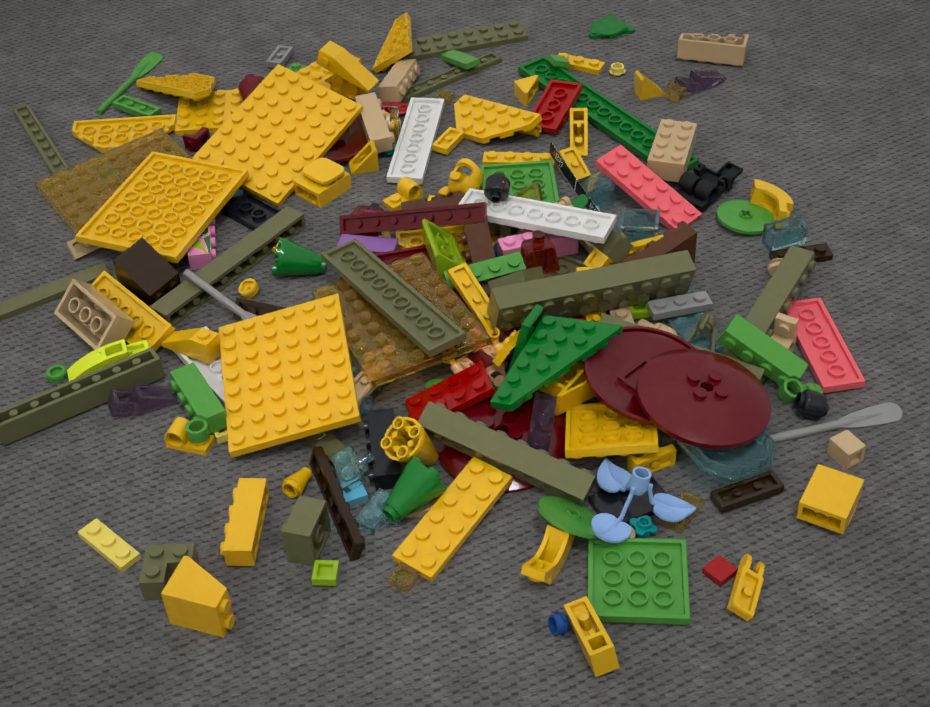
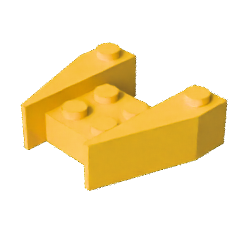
[316,41,379,100]
[538,361,595,416]

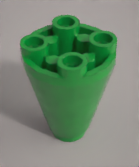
[272,238,326,277]
[382,456,446,523]

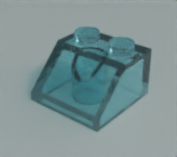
[582,170,620,208]
[618,208,660,239]

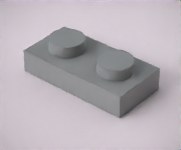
[266,45,294,68]

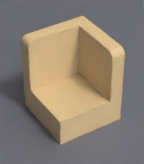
[827,430,866,470]

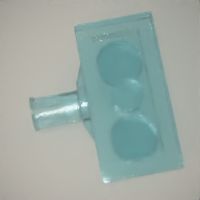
[331,445,375,493]
[355,488,403,535]

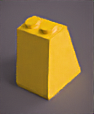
[161,555,235,638]

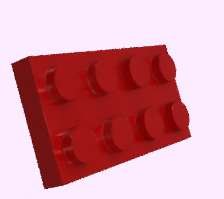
[532,79,583,134]
[405,360,496,421]

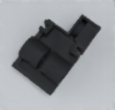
[675,161,743,212]

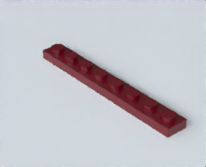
[339,202,488,235]

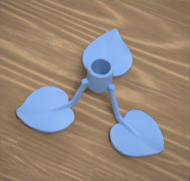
[591,458,696,543]

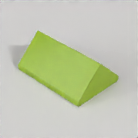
[422,218,465,279]

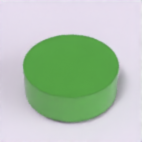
[46,364,68,383]

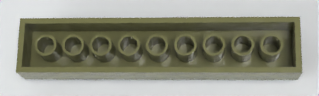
[487,250,696,332]

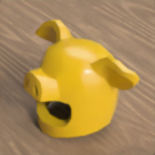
[437,158,484,196]

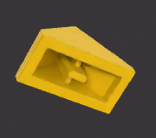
[634,70,665,101]
[514,75,539,107]
[349,139,379,175]

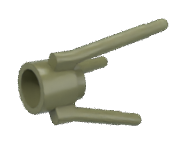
[685,313,718,352]

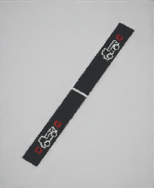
[549,142,599,212]

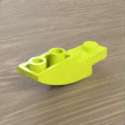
[67,339,149,381]

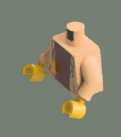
[442,327,507,387]

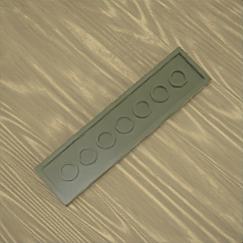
[403,20,528,61]

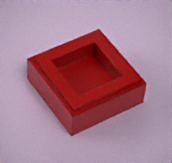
[702,555,738,588]

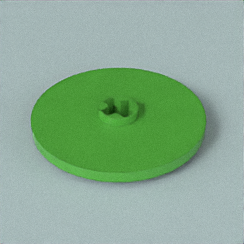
[716,200,774,235]
[537,496,598,539]

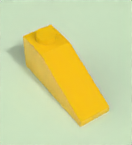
[570,108,588,157]
[161,327,221,365]
[563,596,620,677]

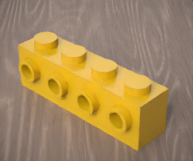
[220,478,270,566]

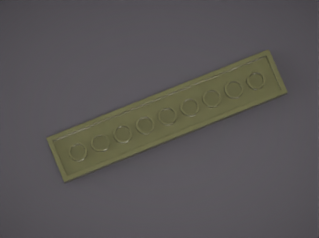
[321,238,467,358]

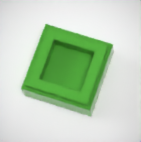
[548,54,570,68]

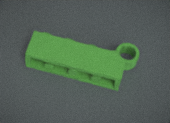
[717,314,808,403]
[169,362,227,443]

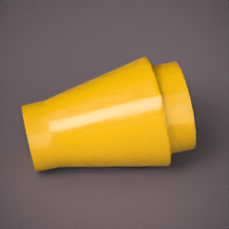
[282,467,313,498]

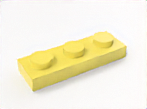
[78,518,141,573]

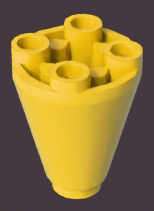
[380,416,438,466]

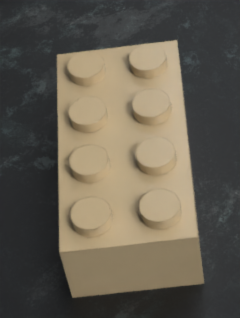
[647,119,697,182]
[54,279,135,350]

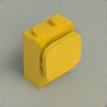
[293,158,352,208]
[796,464,864,534]

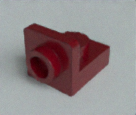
[182,127,210,152]

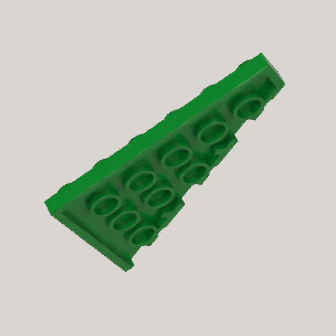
[490,315,623,411]

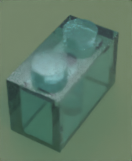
[762,214,809,251]

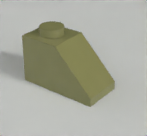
[588,230,633,263]

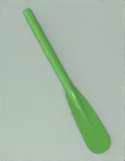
[96,52,163,115]

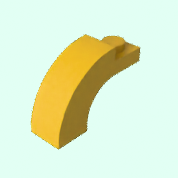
[749,179,794,228]
[521,523,575,584]

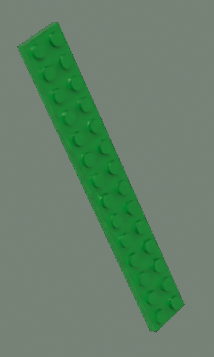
[518,56,699,171]

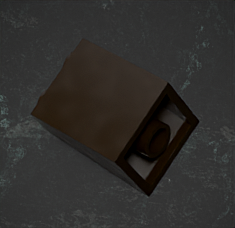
[113,238,181,306]

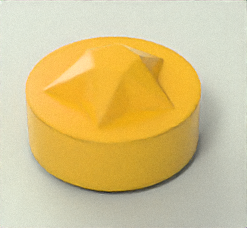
[238,278,259,299]

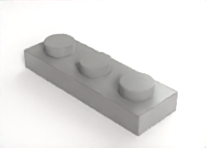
[647,291,713,321]

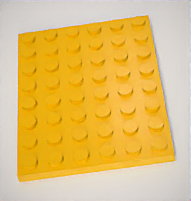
[192,64,363,207]
[75,151,249,263]
[218,293,361,458]

